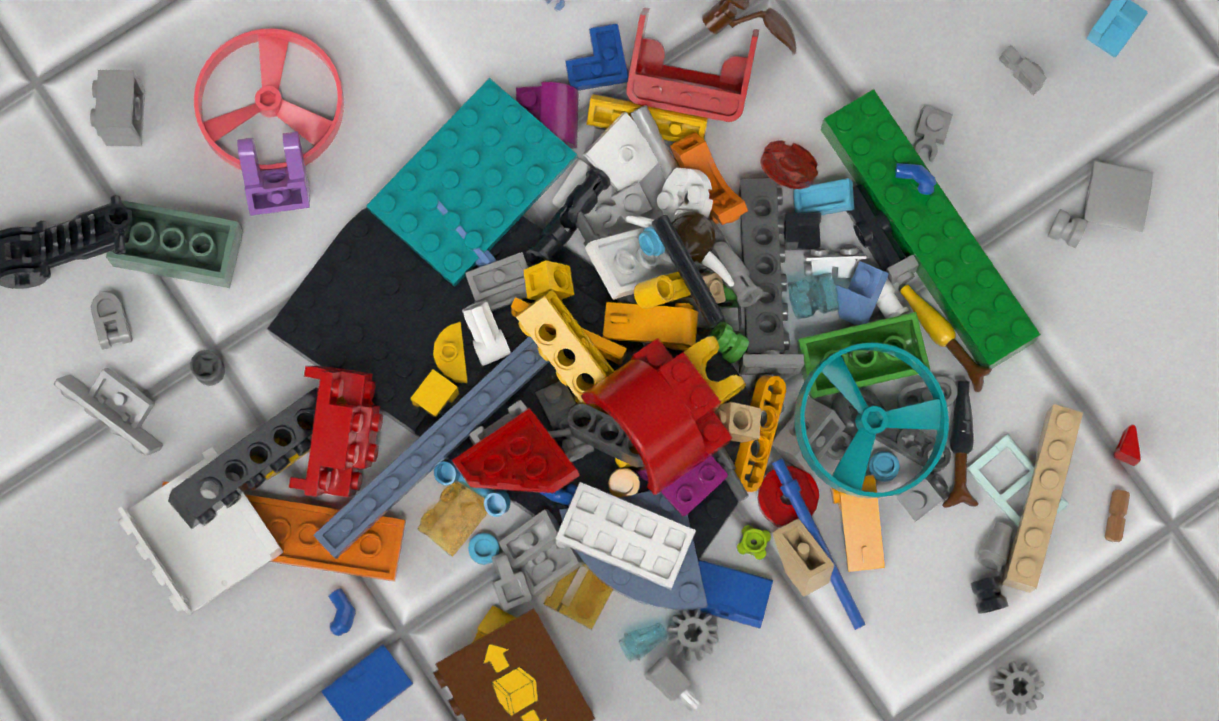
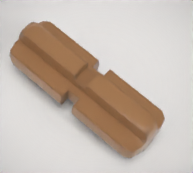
[1105,490,1130,542]

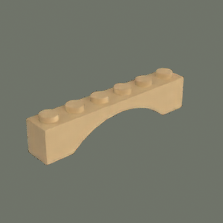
[1002,404,1083,593]

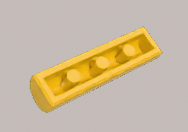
[586,94,708,142]

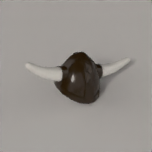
[626,212,734,287]

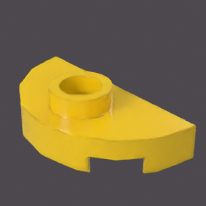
[433,322,468,383]

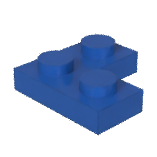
[565,24,628,91]

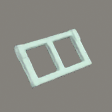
[967,434,1069,528]

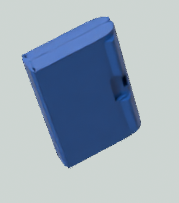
[693,560,773,629]
[321,644,413,721]

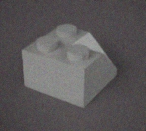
[90,70,145,146]

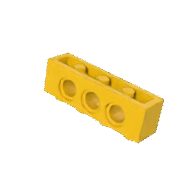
[516,289,614,410]

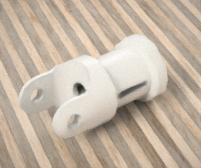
[876,278,909,319]

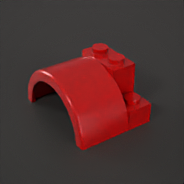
[581,338,733,495]

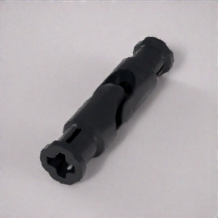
[526,168,611,265]

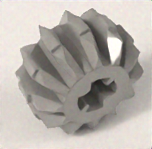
[666,609,719,661]
[990,661,1044,715]

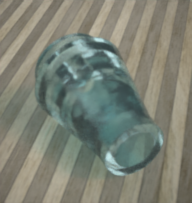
[619,622,668,662]

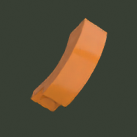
[670,132,748,225]

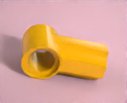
[634,272,690,309]

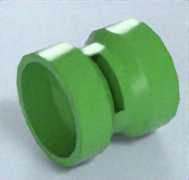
[708,322,749,363]

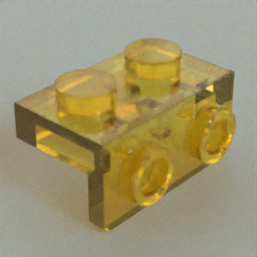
[417,482,488,557]

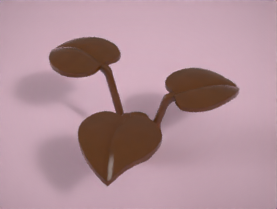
[702,0,796,55]

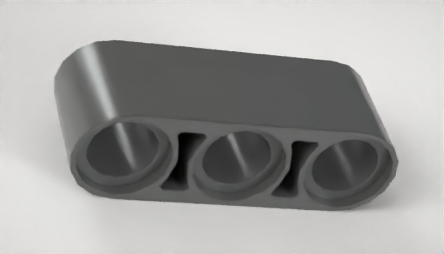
[568,404,644,467]

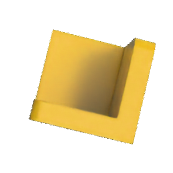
[410,369,459,416]

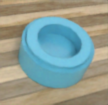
[468,533,499,565]

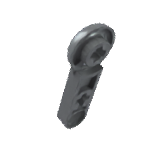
[831,387,951,472]

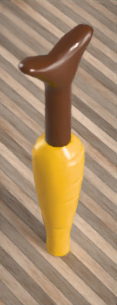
[900,284,992,392]

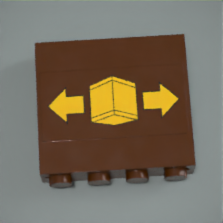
[433,608,596,721]

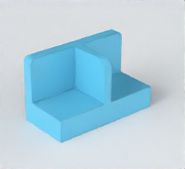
[1086,0,1148,57]

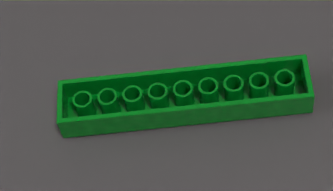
[821,89,1041,369]

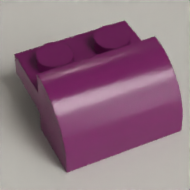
[516,82,579,148]

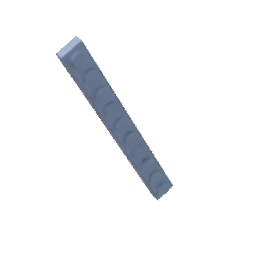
[313,336,550,559]

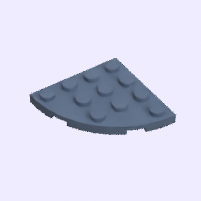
[560,491,708,610]

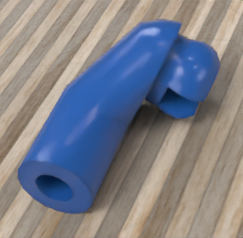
[895,163,936,195]
[539,484,578,506]
[328,588,355,636]

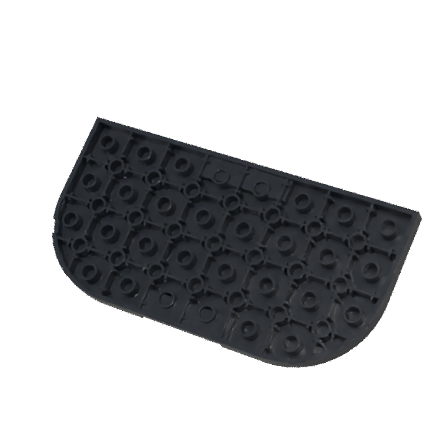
[267,207,757,609]

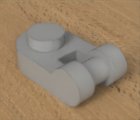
[91,292,132,350]

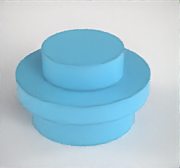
[639,226,665,256]
[869,451,900,482]

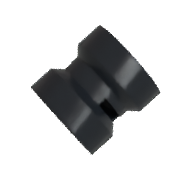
[970,576,1008,614]

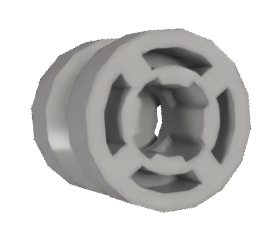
[1048,209,1088,248]

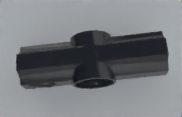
[846,184,906,272]

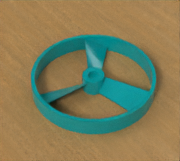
[794,343,949,499]

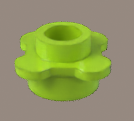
[737,525,771,560]

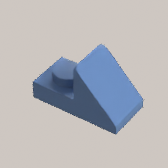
[836,261,889,326]

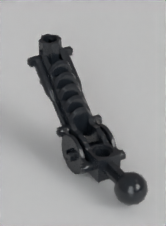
[0,195,132,289]

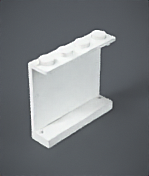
[118,447,284,616]

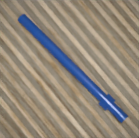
[771,458,866,630]

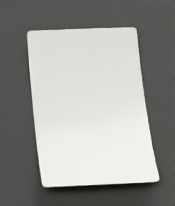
[552,160,653,238]

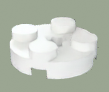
[657,168,713,222]

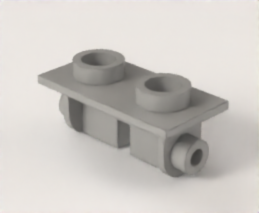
[803,247,866,279]

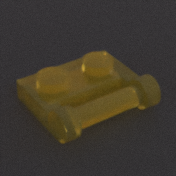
[543,563,613,630]

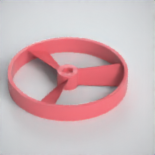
[194,29,344,171]

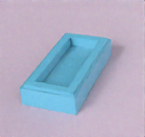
[794,178,854,215]

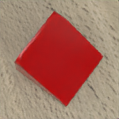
[1113,425,1141,466]

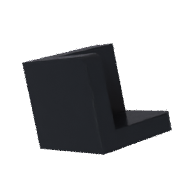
[784,213,822,250]

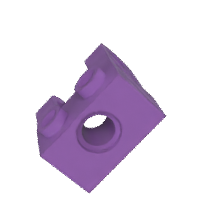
[237,132,310,216]

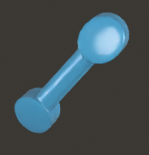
[434,459,510,517]

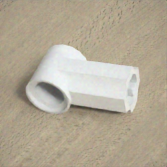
[462,300,511,366]

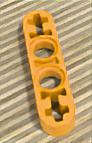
[734,375,786,492]

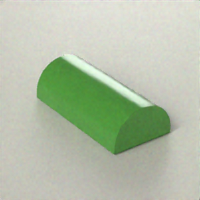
[797,312,931,399]

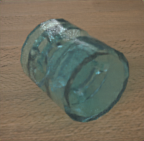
[788,272,839,320]

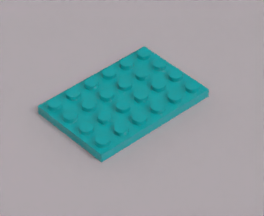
[366,78,578,287]

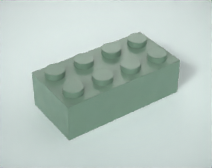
[106,200,243,288]

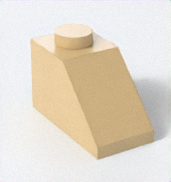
[773,518,834,597]

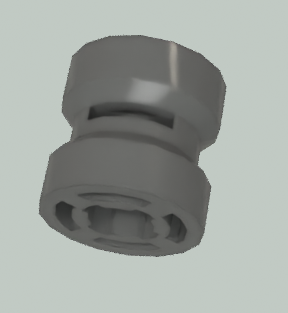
[190,350,225,386]

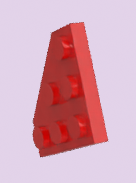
[452,408,580,493]

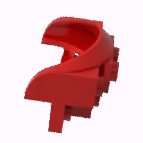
[289,366,383,497]

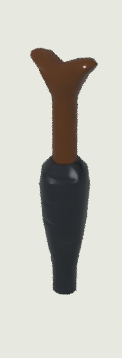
[942,381,979,508]

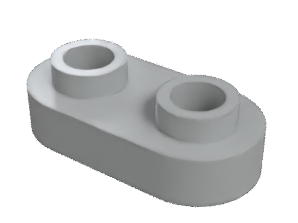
[897,376,958,408]

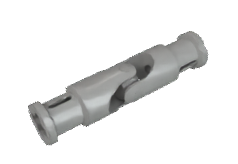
[707,218,763,307]

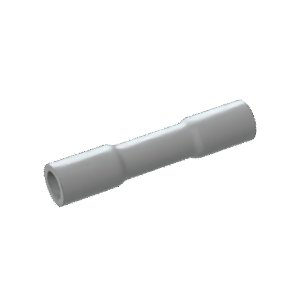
[630,105,680,180]

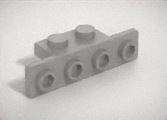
[54,368,163,455]

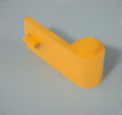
[603,302,699,351]
[831,475,885,572]

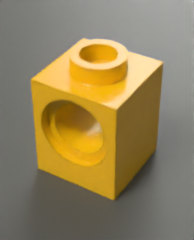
[523,261,574,300]

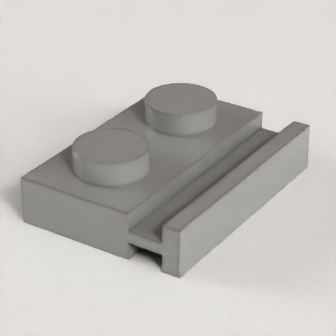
[465,252,528,312]

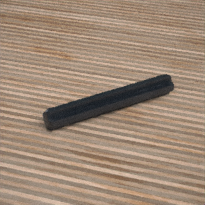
[652,215,724,327]

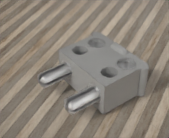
[644,656,701,711]

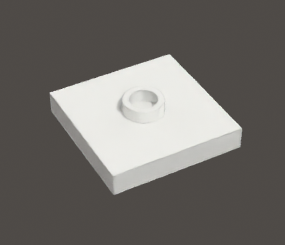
[583,112,658,192]

